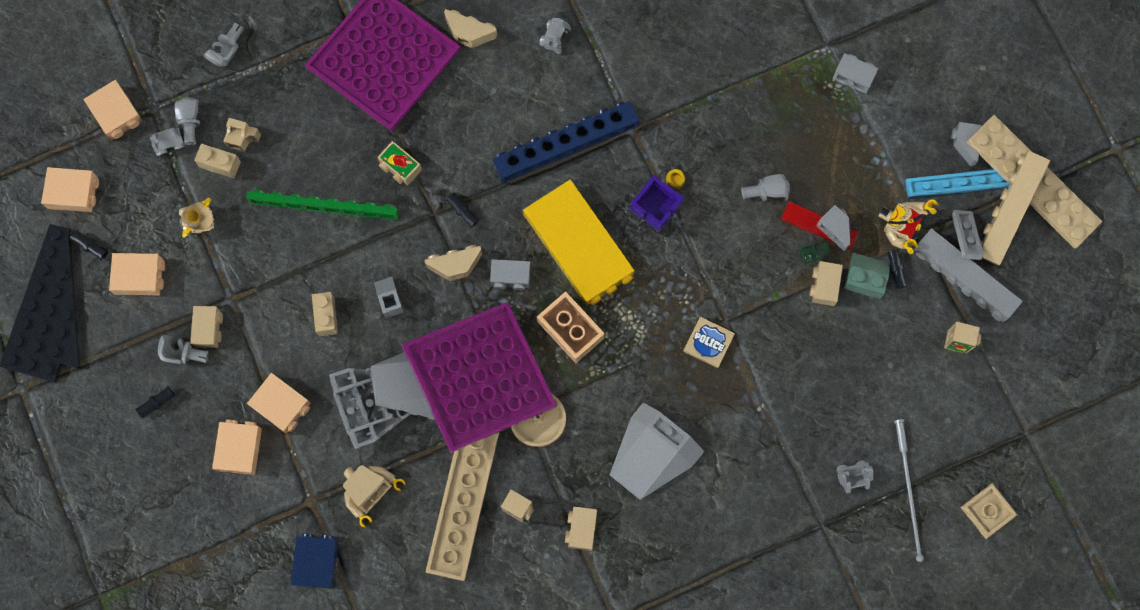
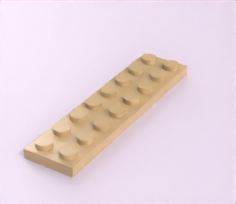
[967,115,1102,249]
[425,432,500,581]

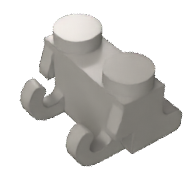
[540,18,571,54]
[150,127,186,156]
[837,460,873,494]

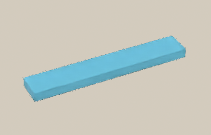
[905,169,1010,199]

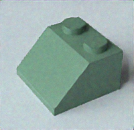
[843,253,890,299]

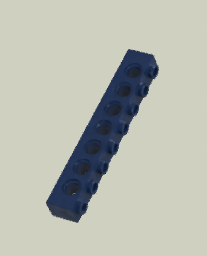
[492,101,639,184]

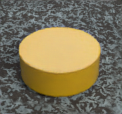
[666,169,685,189]

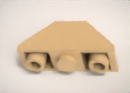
[444,9,497,48]
[425,245,482,281]

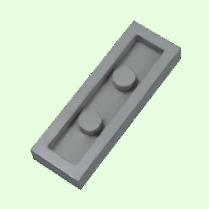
[952,210,984,260]

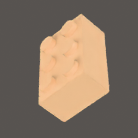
[537,292,605,363]

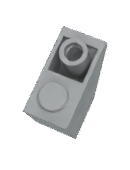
[374,277,404,318]

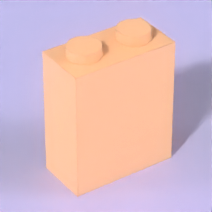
[83,80,143,140]
[41,167,99,212]
[109,253,165,295]
[247,373,311,434]
[212,420,262,475]

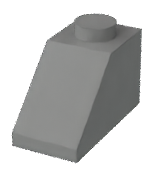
[951,122,982,166]
[817,205,850,251]

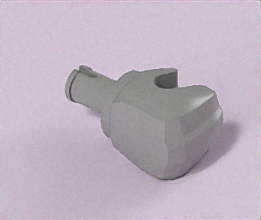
[204,23,244,67]
[174,97,202,145]
[741,174,790,201]
[158,335,209,364]

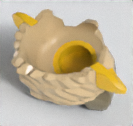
[179,198,214,237]

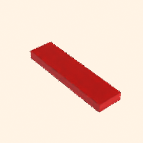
[781,202,859,250]

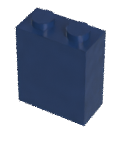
[291,533,339,589]

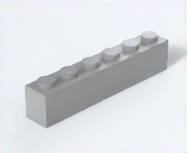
[914,228,1023,322]

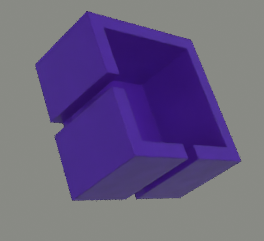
[630,175,684,233]

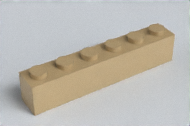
[980,151,1050,265]

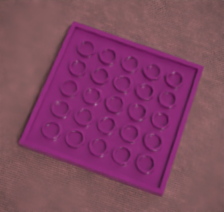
[305,0,461,132]
[402,302,557,453]

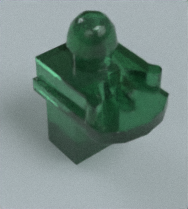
[799,242,831,265]

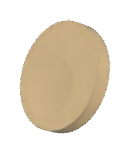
[511,394,566,447]

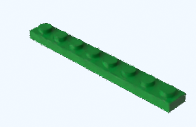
[246,190,399,220]

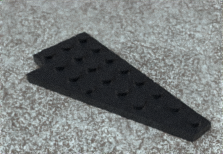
[0,224,80,383]

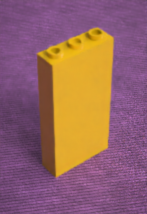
[523,180,634,306]

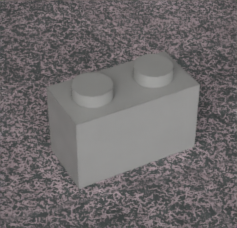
[832,53,878,94]
[490,259,531,291]

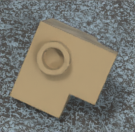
[223,118,261,152]

